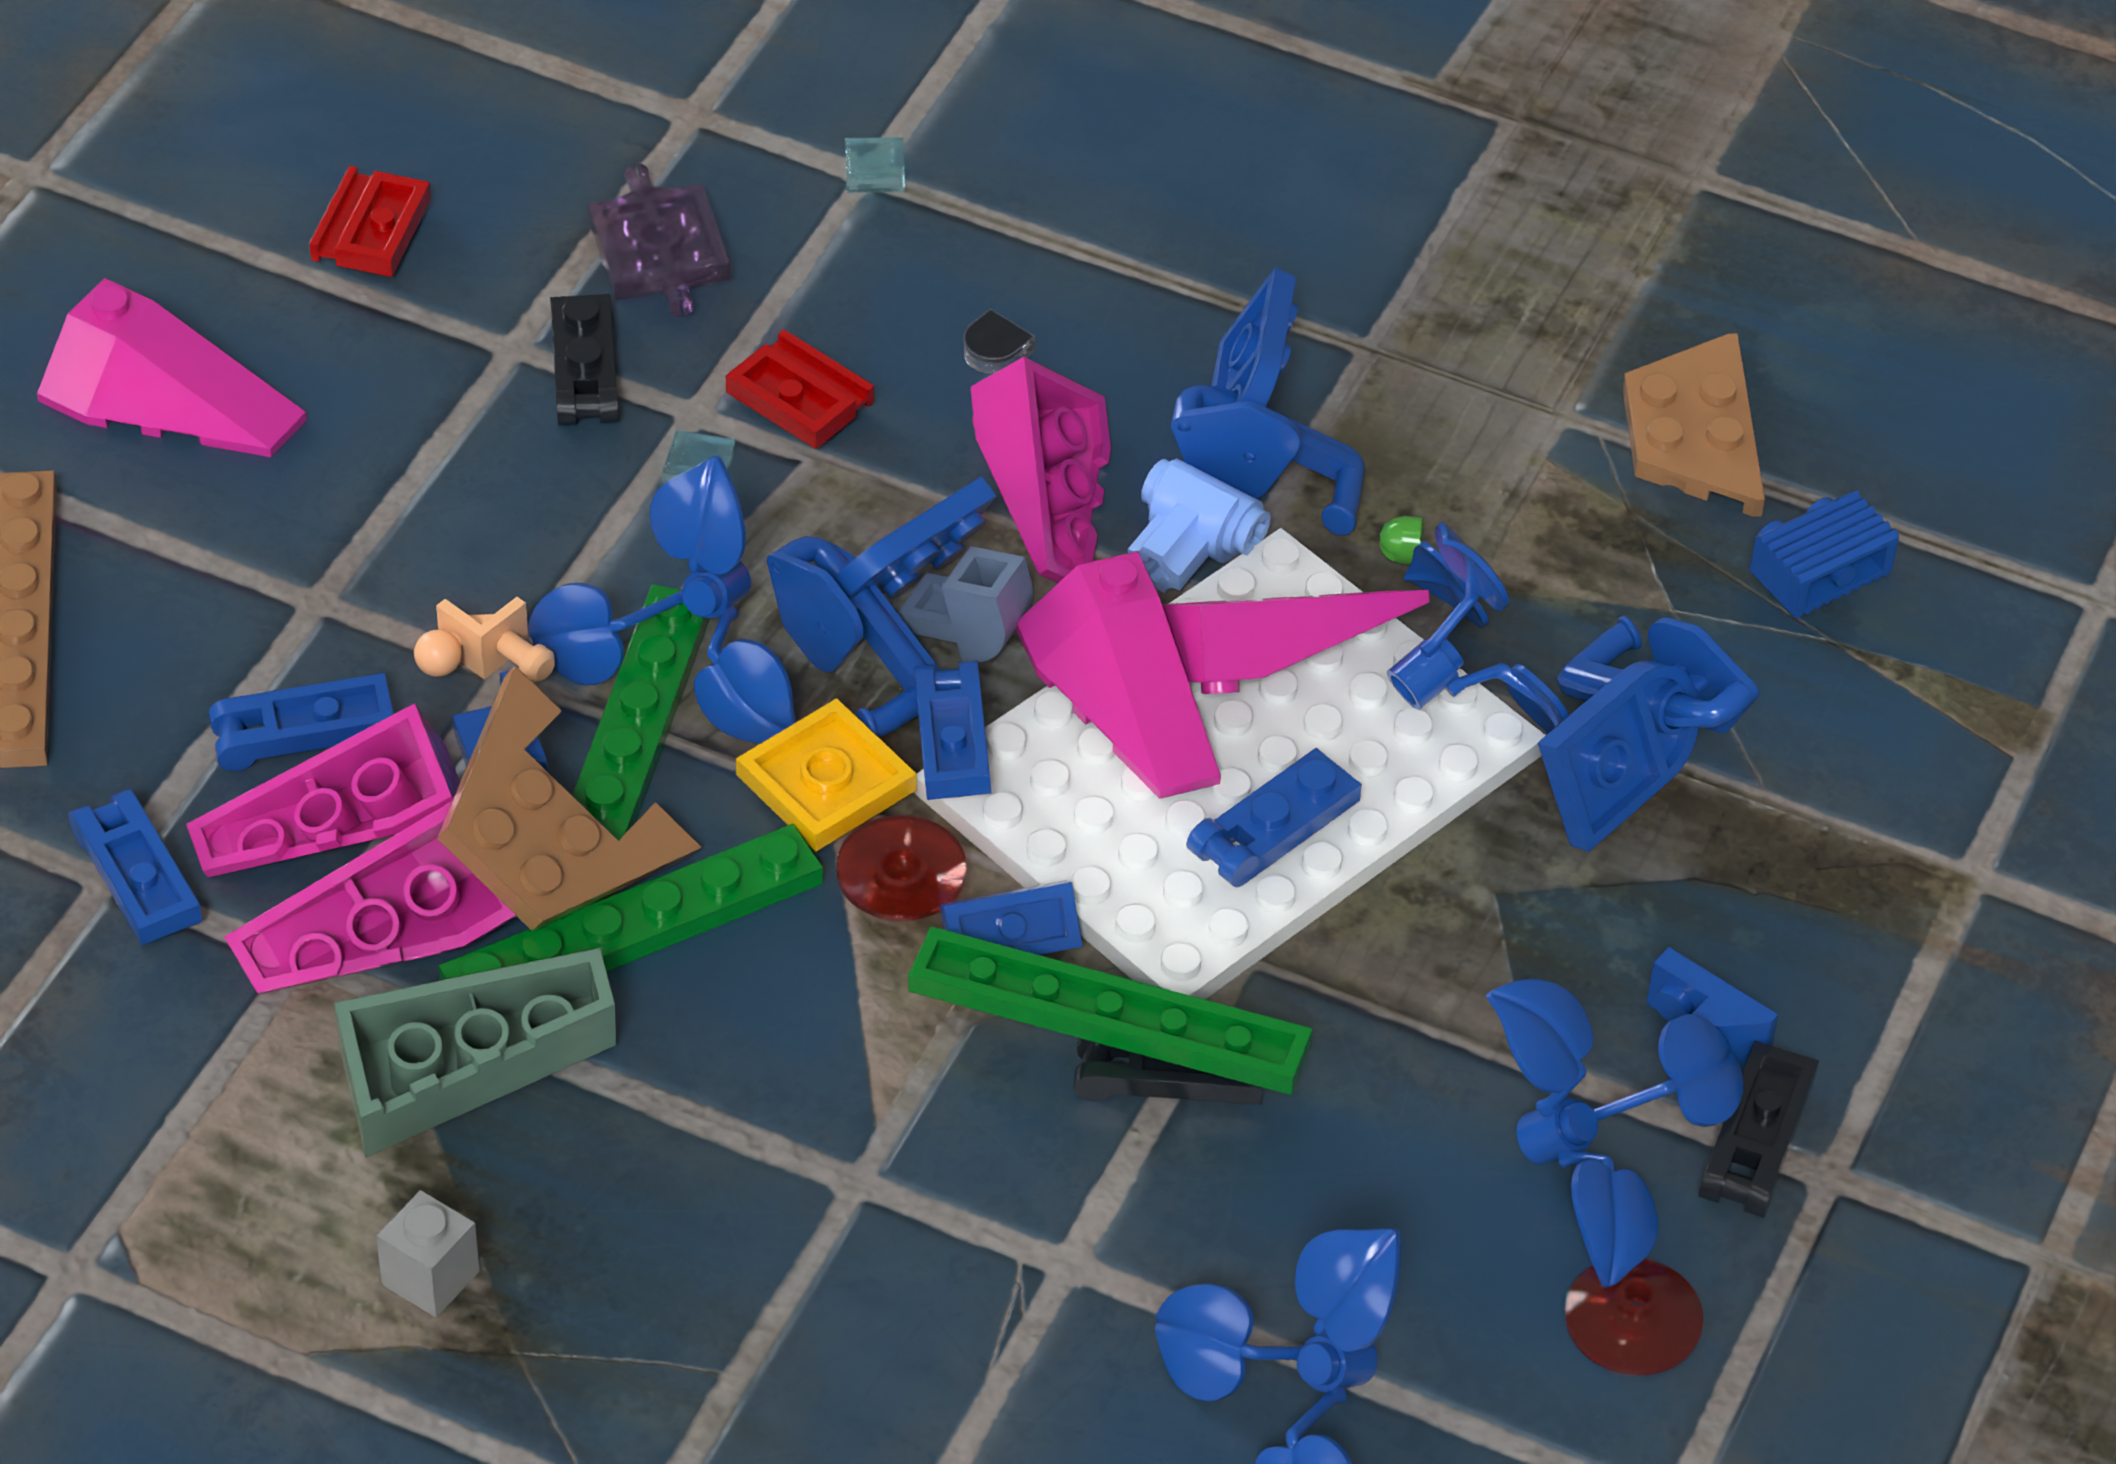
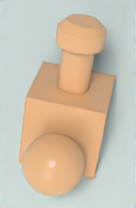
[414,597,555,683]

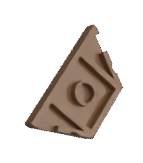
[1622,333,1765,516]

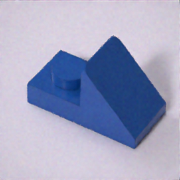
[1646,947,1779,1065]

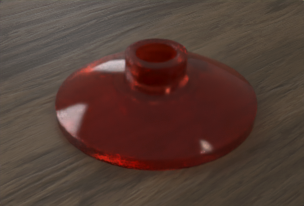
[836,815,967,921]
[1564,1259,1704,1376]

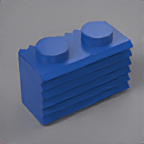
[1749,490,1899,619]

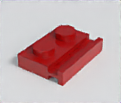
[309,165,431,277]
[725,329,874,449]

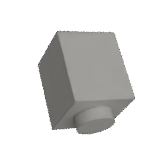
[376,1190,480,1318]

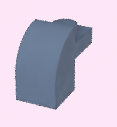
[898,546,1034,662]

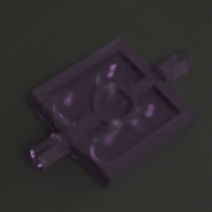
[588,163,730,317]

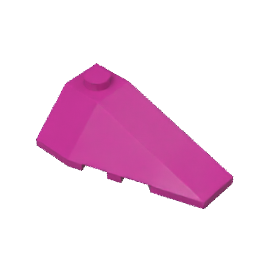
[37,278,307,457]
[970,357,1111,583]
[1016,551,1221,799]
[1162,590,1429,694]
[186,703,460,878]
[224,800,517,995]

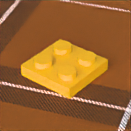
[736,698,917,852]

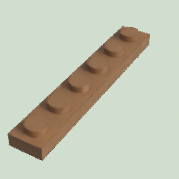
[0,470,57,768]

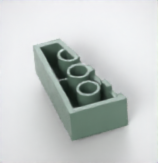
[334,948,616,1158]

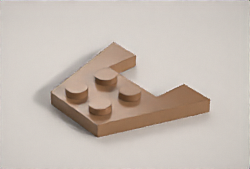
[437,666,702,931]

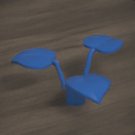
[528,455,797,743]
[1387,521,1569,734]
[1485,979,1744,1288]
[1155,1228,1401,1464]

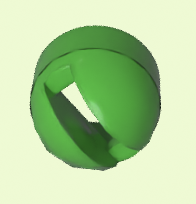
[1379,516,1423,565]

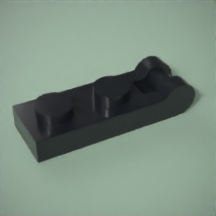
[550,294,619,426]
[1074,1037,1263,1105]
[1698,1041,1819,1218]

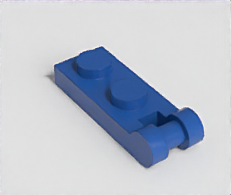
[914,660,992,800]
[209,673,394,771]
[1186,748,1362,887]
[68,788,202,946]

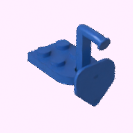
[1171,267,1365,536]
[767,476,996,737]
[1538,615,1759,852]

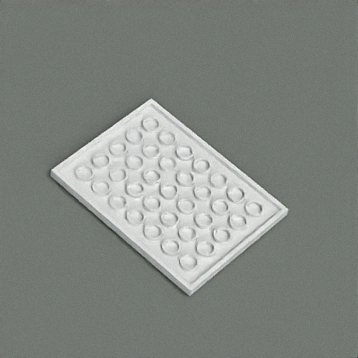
[913,528,1546,1000]

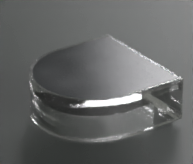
[963,308,1035,374]

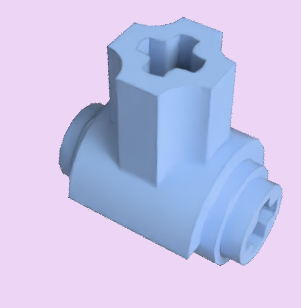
[1128,458,1271,593]

